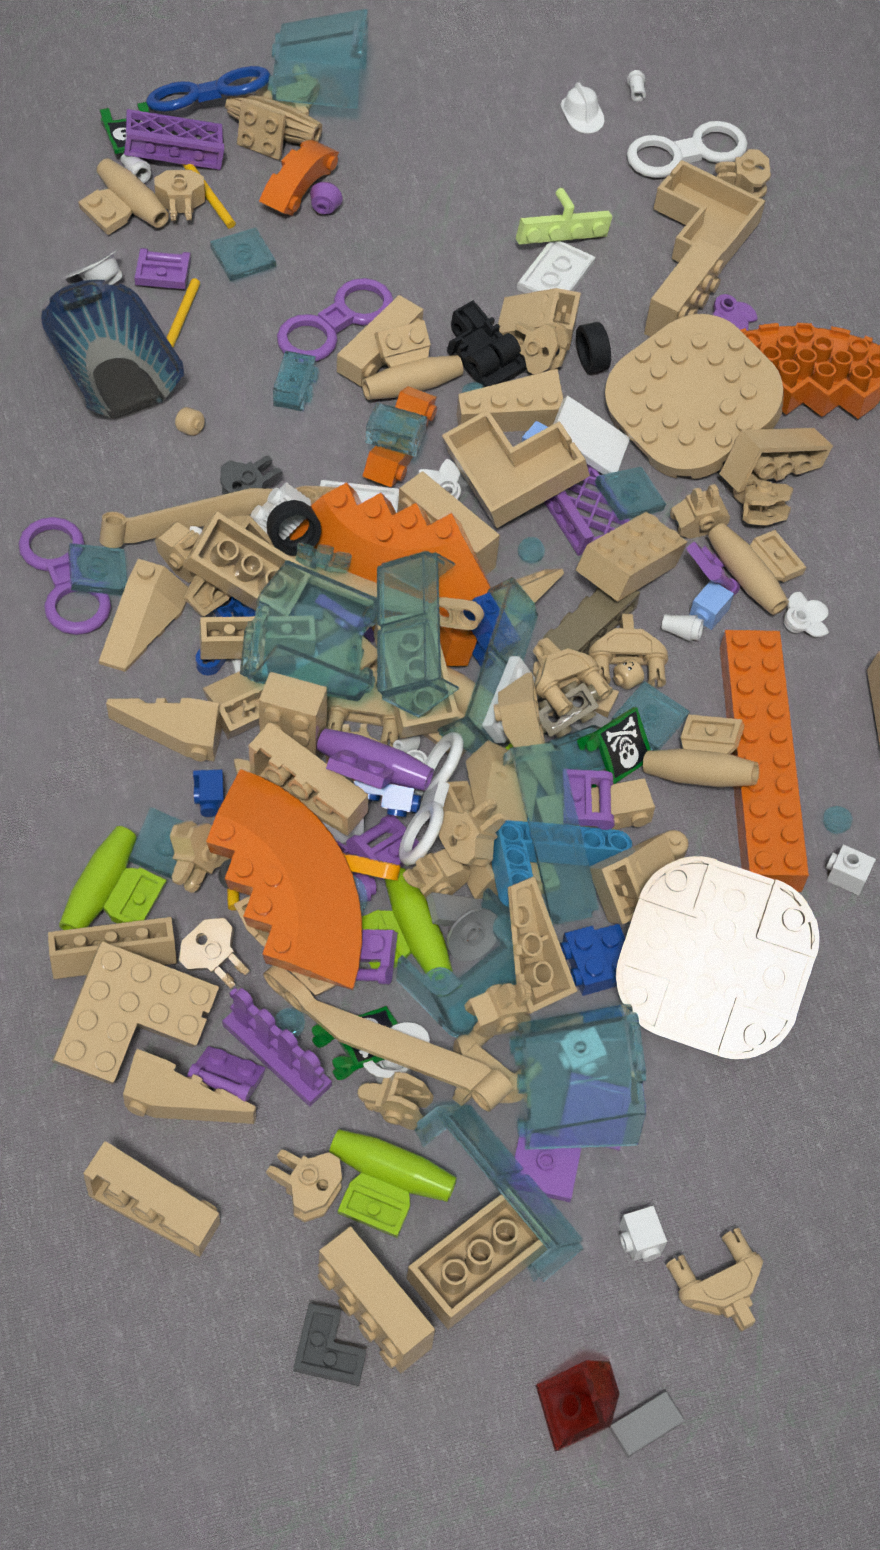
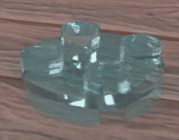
[295,543,352,573]

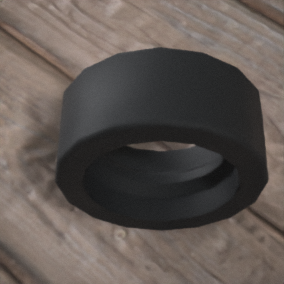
[576,322,611,373]
[266,500,321,556]

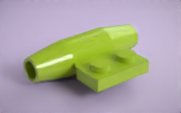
[59,826,166,930]
[362,868,453,982]
[329,1129,457,1239]

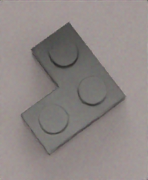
[293,1303,367,1386]

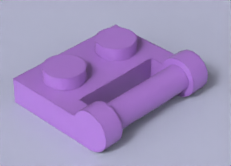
[135,248,191,289]
[686,541,740,595]
[561,769,615,830]
[346,814,419,880]
[356,929,398,985]
[187,1046,266,1102]

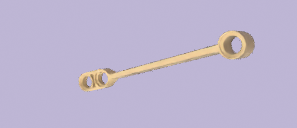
[99,486,337,548]
[288,554,484,630]
[263,965,513,1112]

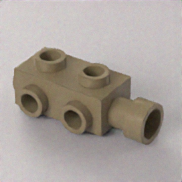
[538,680,600,739]

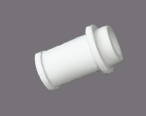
[627,70,646,101]

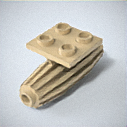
[225,94,322,160]

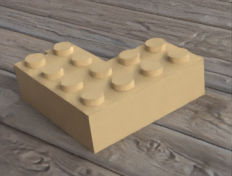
[654,160,765,268]
[442,409,590,528]
[52,941,219,1084]

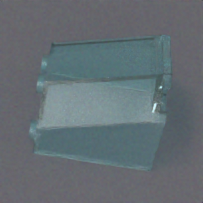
[268,9,369,109]
[240,560,379,702]
[509,1004,646,1150]

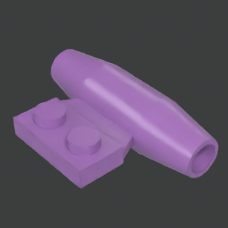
[317,728,434,791]

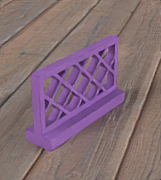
[124,109,224,170]
[544,464,630,556]

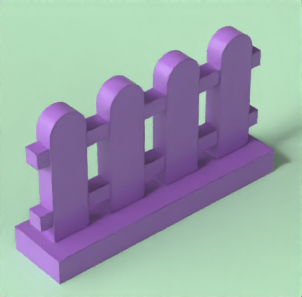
[222,988,332,1107]

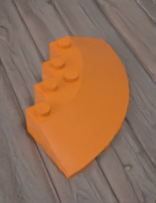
[740,322,880,419]
[289,482,494,602]
[206,769,362,990]

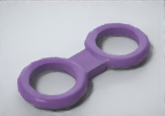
[277,278,393,363]
[18,517,111,635]

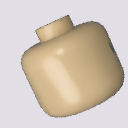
[175,407,205,436]
[613,658,644,690]
[665,830,689,861]

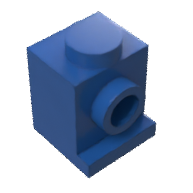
[193,769,224,817]

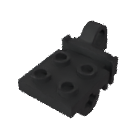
[447,300,527,388]

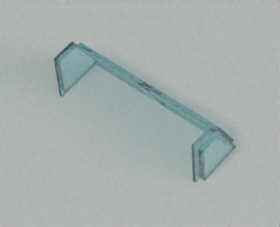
[377,551,459,717]
[437,577,539,753]
[503,743,599,927]
[414,1104,584,1283]

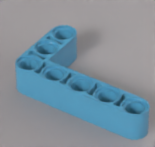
[491,820,632,907]

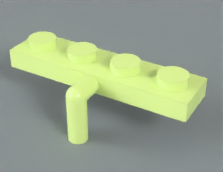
[515,188,613,245]

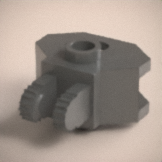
[220,455,283,515]

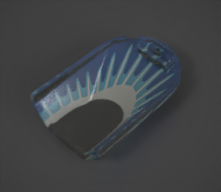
[41,280,184,419]

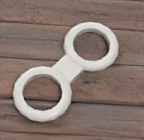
[627,121,747,178]
[399,732,464,866]

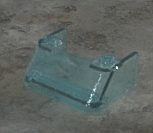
[396,887,516,1038]

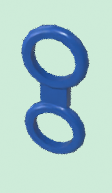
[146,66,271,112]

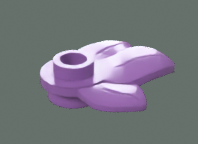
[712,294,758,331]

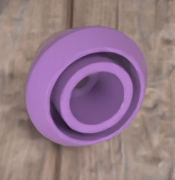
[310,182,343,214]

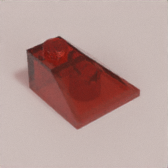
[536,1360,620,1451]

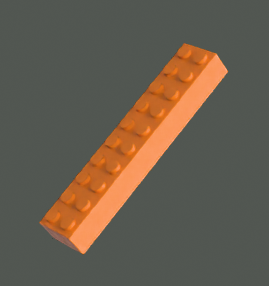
[720,630,809,892]

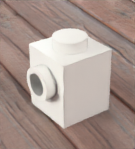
[826,844,876,895]
[619,1206,667,1262]

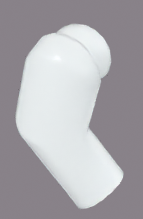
[393,735,420,753]

